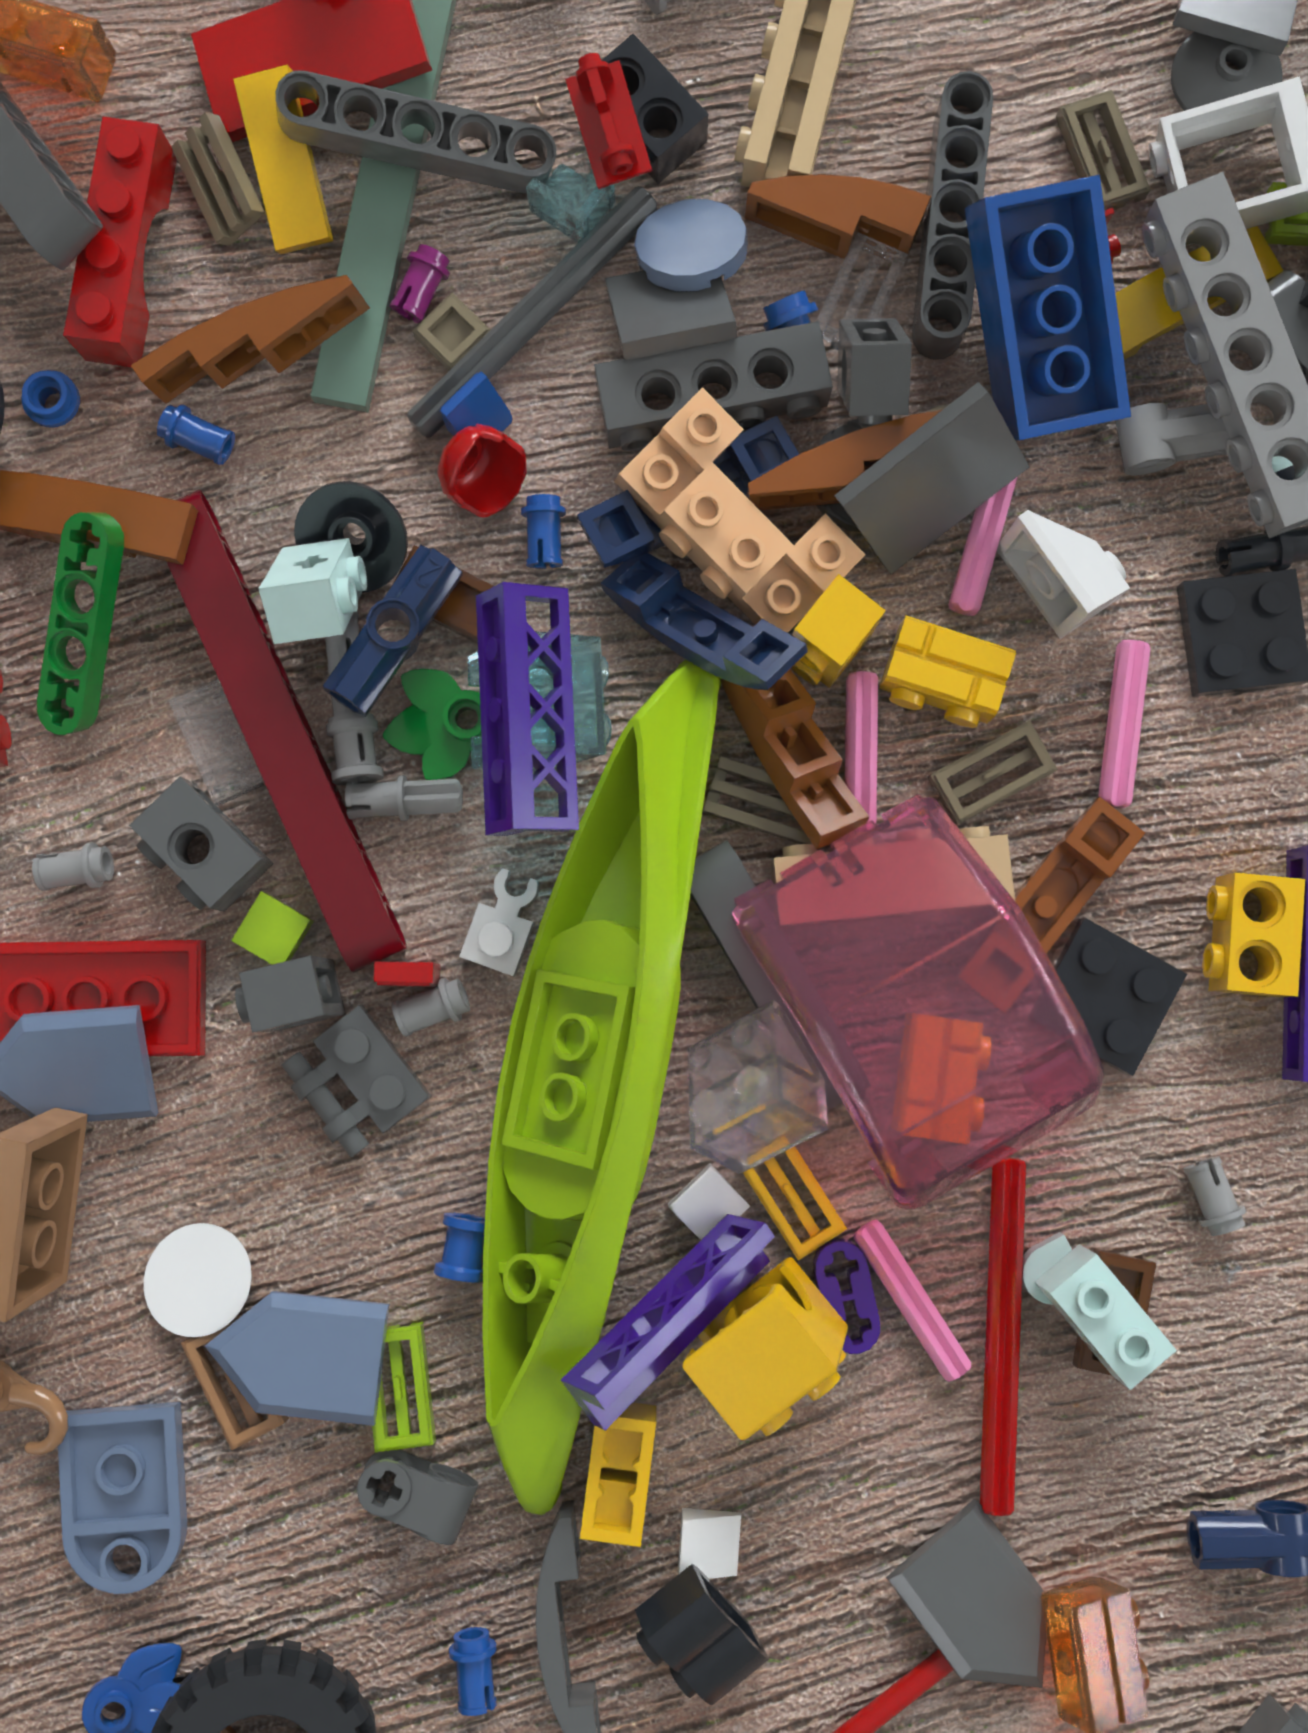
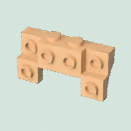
[614,387,866,633]

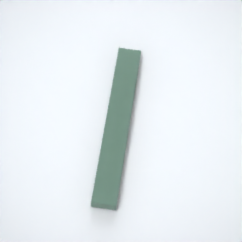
[310,0,457,413]

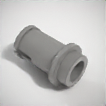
[32,842,114,891]
[392,978,470,1037]
[1183,1156,1247,1236]

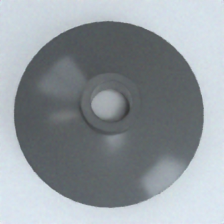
[1171,32,1283,111]

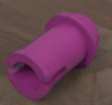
[389,244,450,323]

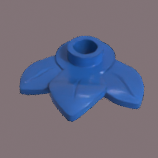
[82,1643,182,1733]

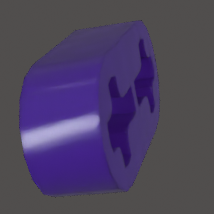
[813,1238,880,1354]

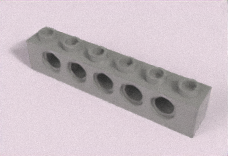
[1142,172,1308,538]

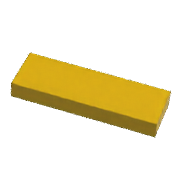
[233,65,333,254]

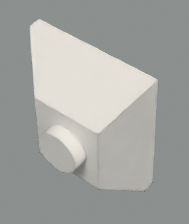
[997,510,1130,639]

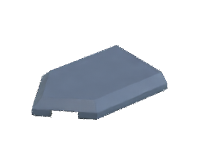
[0,1005,159,1122]
[205,1291,390,1426]

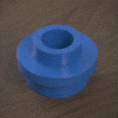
[763,290,818,331]
[21,370,80,428]

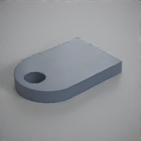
[58,1401,187,1594]

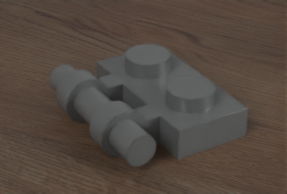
[281,1005,432,1158]

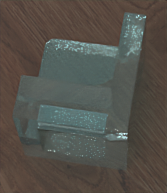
[526,164,615,243]

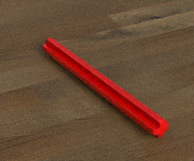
[979,1157,1027,1516]

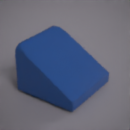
[440,371,513,436]

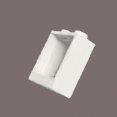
[1149,76,1308,246]

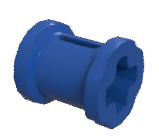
[434,1213,485,1283]

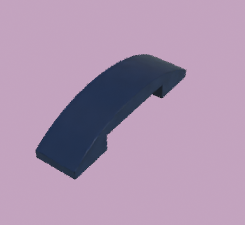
[577,416,799,568]
[601,553,808,690]

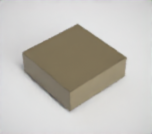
[412,292,491,371]

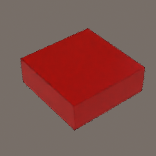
[374,961,441,987]

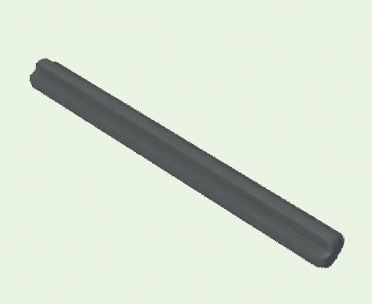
[407,186,657,438]

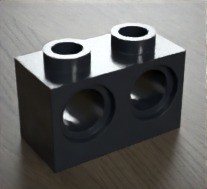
[602,34,709,184]

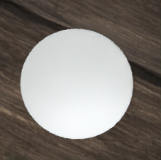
[144,1223,252,1337]

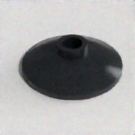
[294,481,408,593]

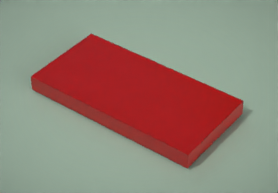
[191,0,432,143]
[0,940,206,1057]

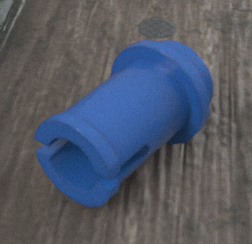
[157,404,235,465]
[521,494,566,569]
[449,1627,497,1716]

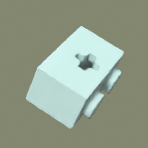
[258,538,367,644]
[1035,1244,1177,1390]

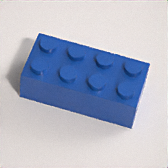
[965,174,1131,441]

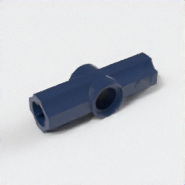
[323,545,463,717]
[1187,1500,1308,1577]

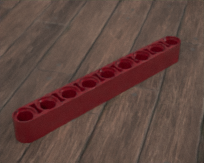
[166,489,407,973]

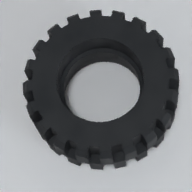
[151,1639,377,1733]

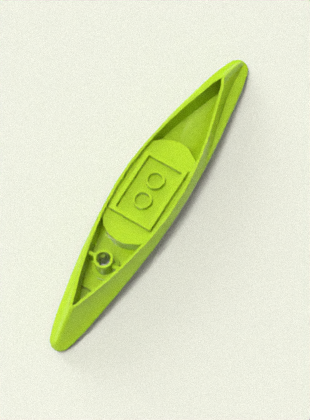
[482,659,721,1515]

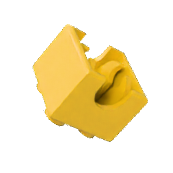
[682,1257,848,1440]

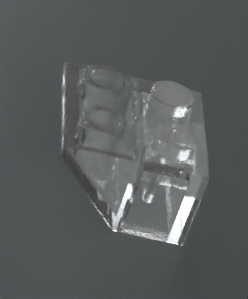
[688,1000,828,1174]

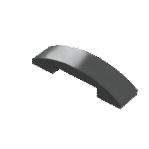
[536,1500,602,1733]

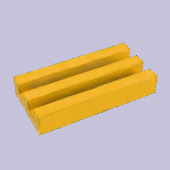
[734,1128,847,1261]

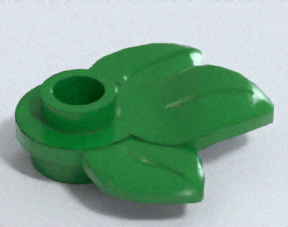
[382,669,482,780]

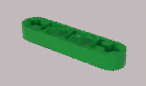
[37,512,124,735]

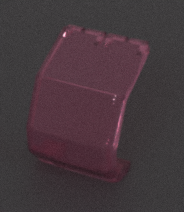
[732,794,1104,1210]

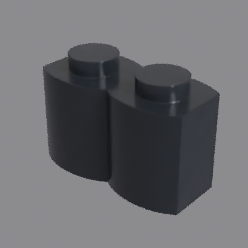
[635,1564,769,1705]

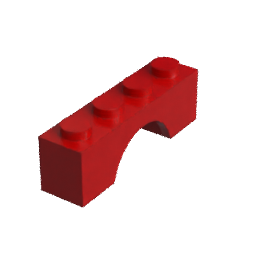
[63,116,177,368]

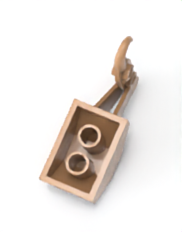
[0,1107,88,1455]

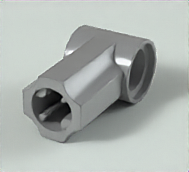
[1115,403,1230,476]

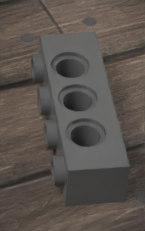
[594,321,833,451]

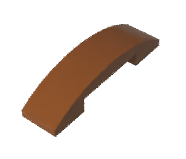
[956,797,1145,1014]

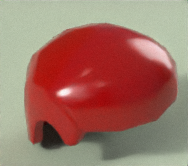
[437,424,527,518]

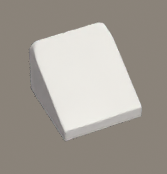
[668,1163,750,1240]
[678,1508,741,1579]

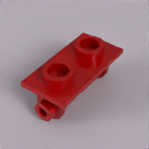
[565,53,652,190]

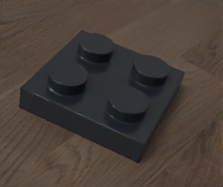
[1177,569,1308,697]
[1026,918,1187,1076]

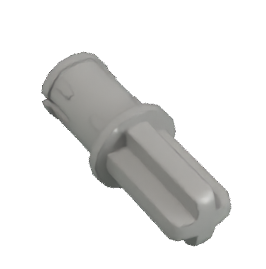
[345,775,463,821]

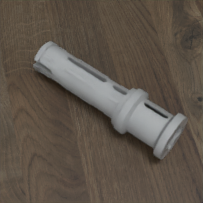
[325,611,384,785]

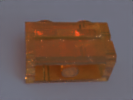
[0,0,116,102]
[1041,1577,1150,1733]

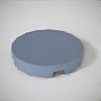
[634,199,748,291]

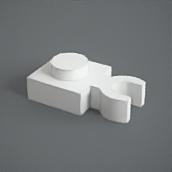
[459,868,539,977]

